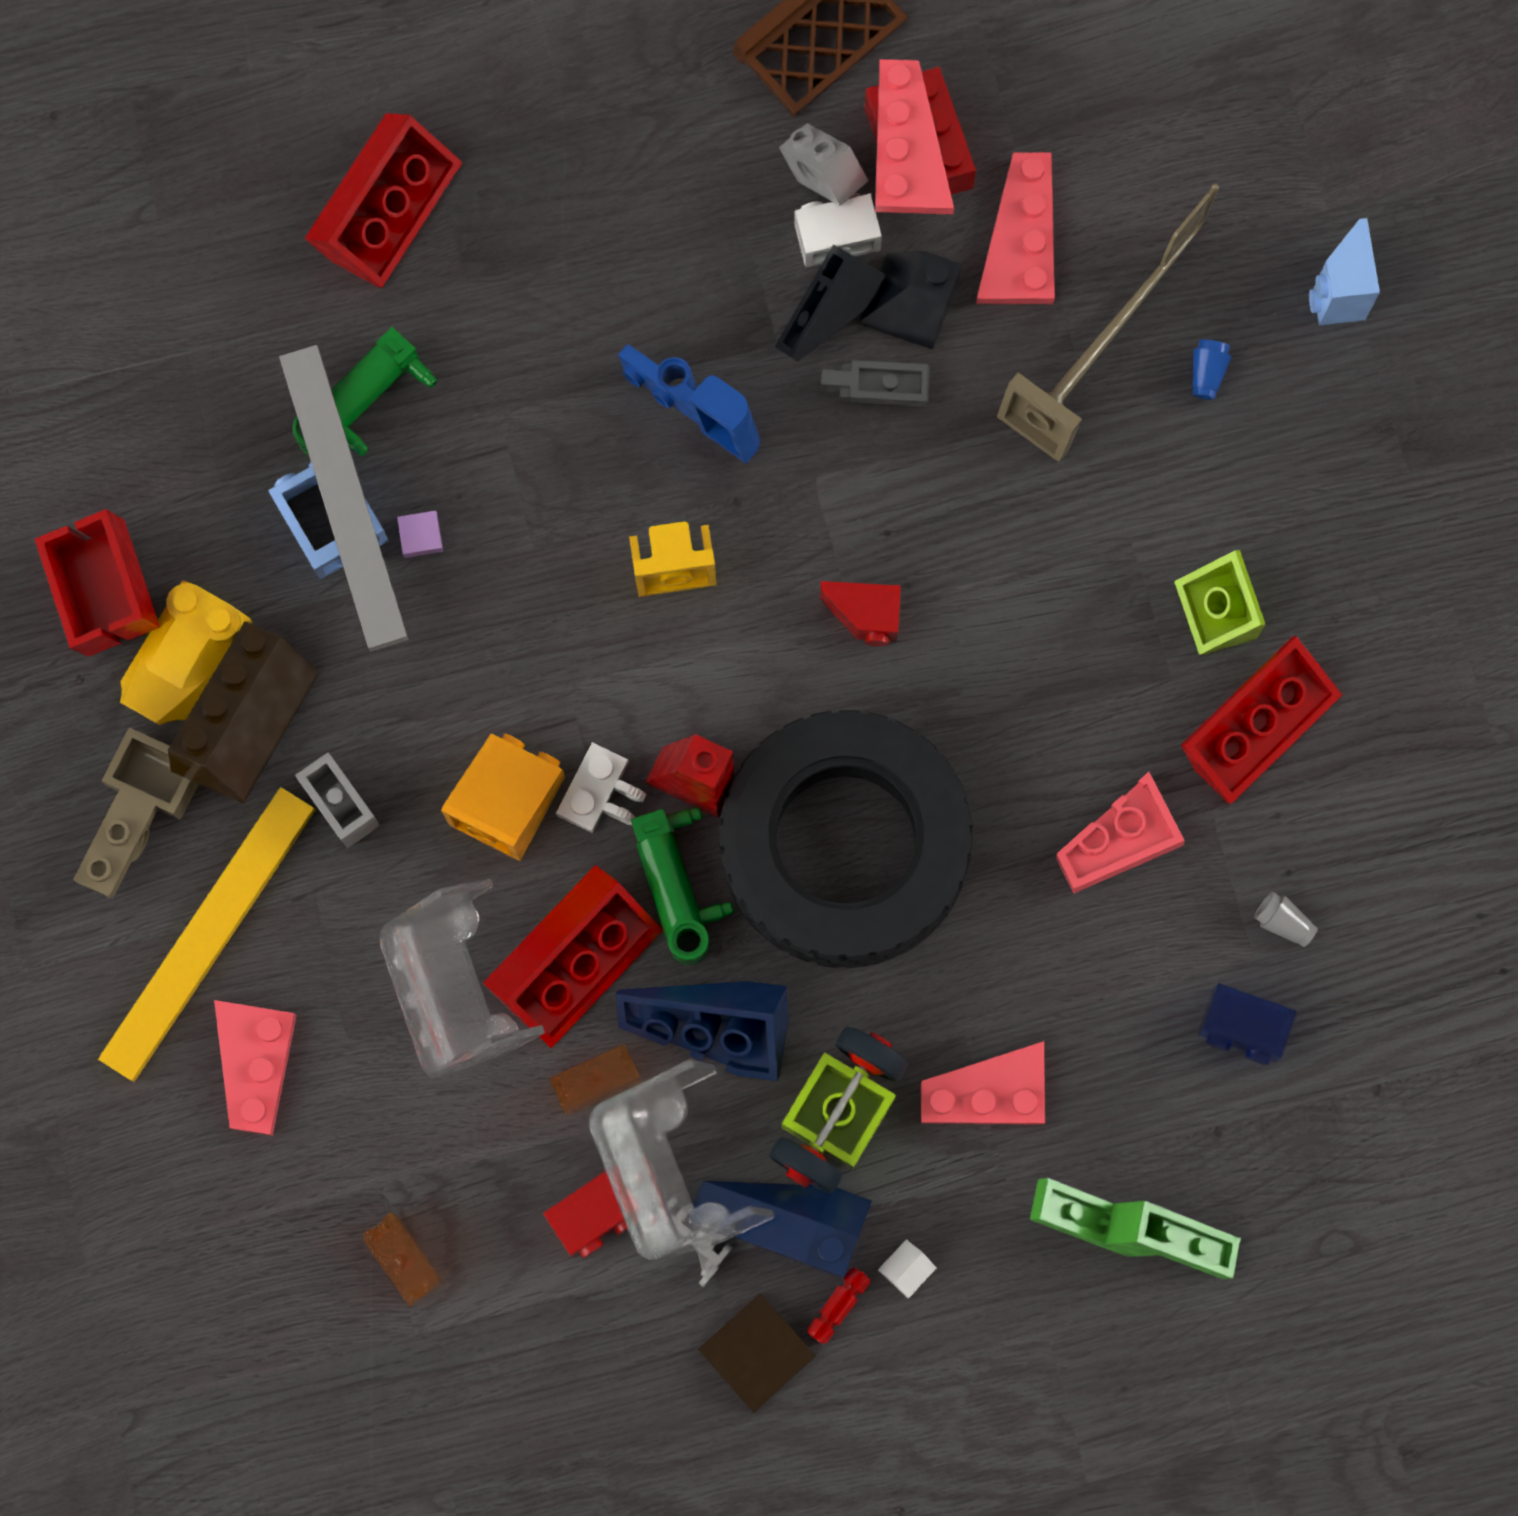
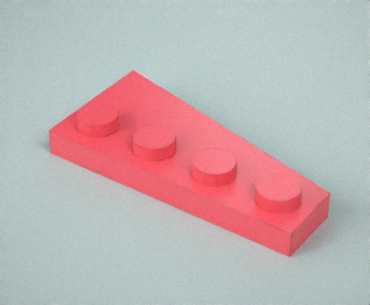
[976,152,1055,304]

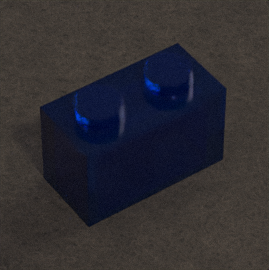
[1198,983,1297,1065]

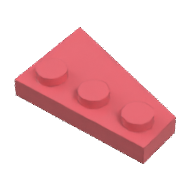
[1056,772,1185,894]

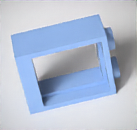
[268,463,389,580]

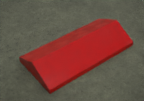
[1181,636,1342,804]

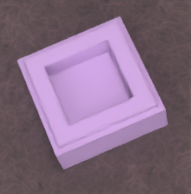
[397,511,443,558]

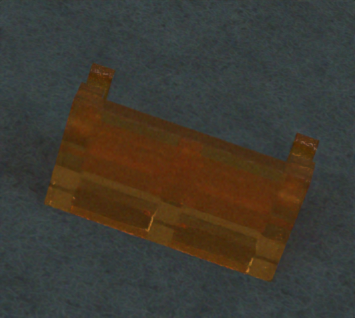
[550,1044,641,1116]
[363,1212,444,1307]

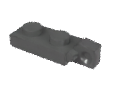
[820,360,930,407]

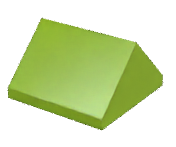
[1174,550,1266,655]

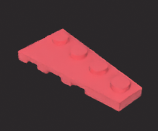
[875,59,954,214]

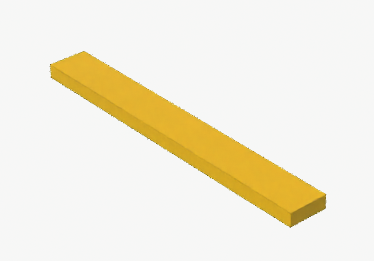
[98,787,316,1082]

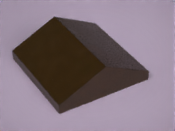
[698,1293,815,1413]

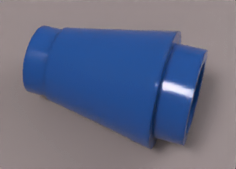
[1192,340,1232,400]

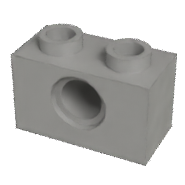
[779,123,868,206]
[295,752,380,849]

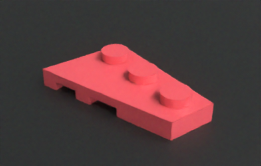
[214,1000,297,1136]
[920,1041,1045,1125]

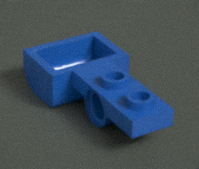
[618,344,760,464]

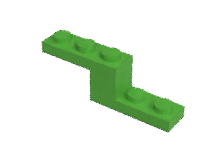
[1030,1178,1241,1279]

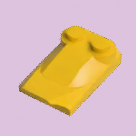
[120,580,253,725]

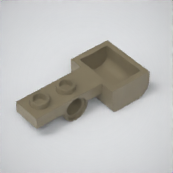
[73,727,199,899]

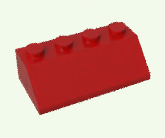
[304,113,463,288]
[483,865,663,1049]

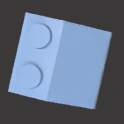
[1309,218,1380,326]

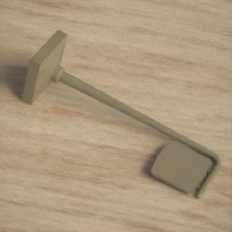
[997,184,1219,463]

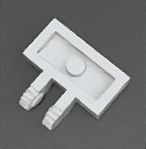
[556,742,647,833]

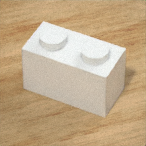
[795,193,882,268]

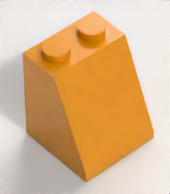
[441,733,565,861]

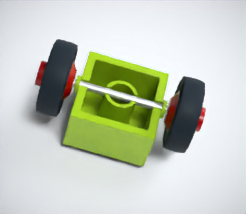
[769,1026,908,1194]

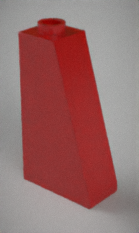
[645,734,735,818]

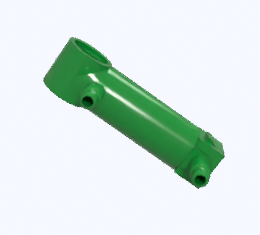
[292,327,437,456]
[631,807,734,966]

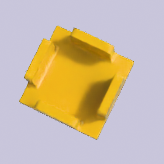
[629,521,717,597]

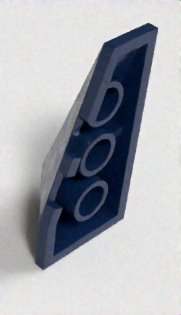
[616,981,789,1081]
[688,1181,872,1279]

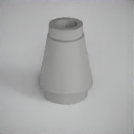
[1254,892,1318,947]

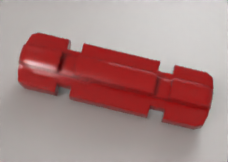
[807,1267,870,1344]

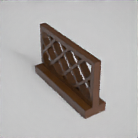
[732,0,908,117]

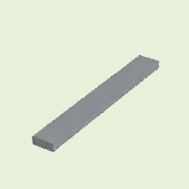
[279,345,409,652]

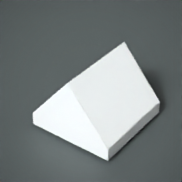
[878,1239,936,1299]

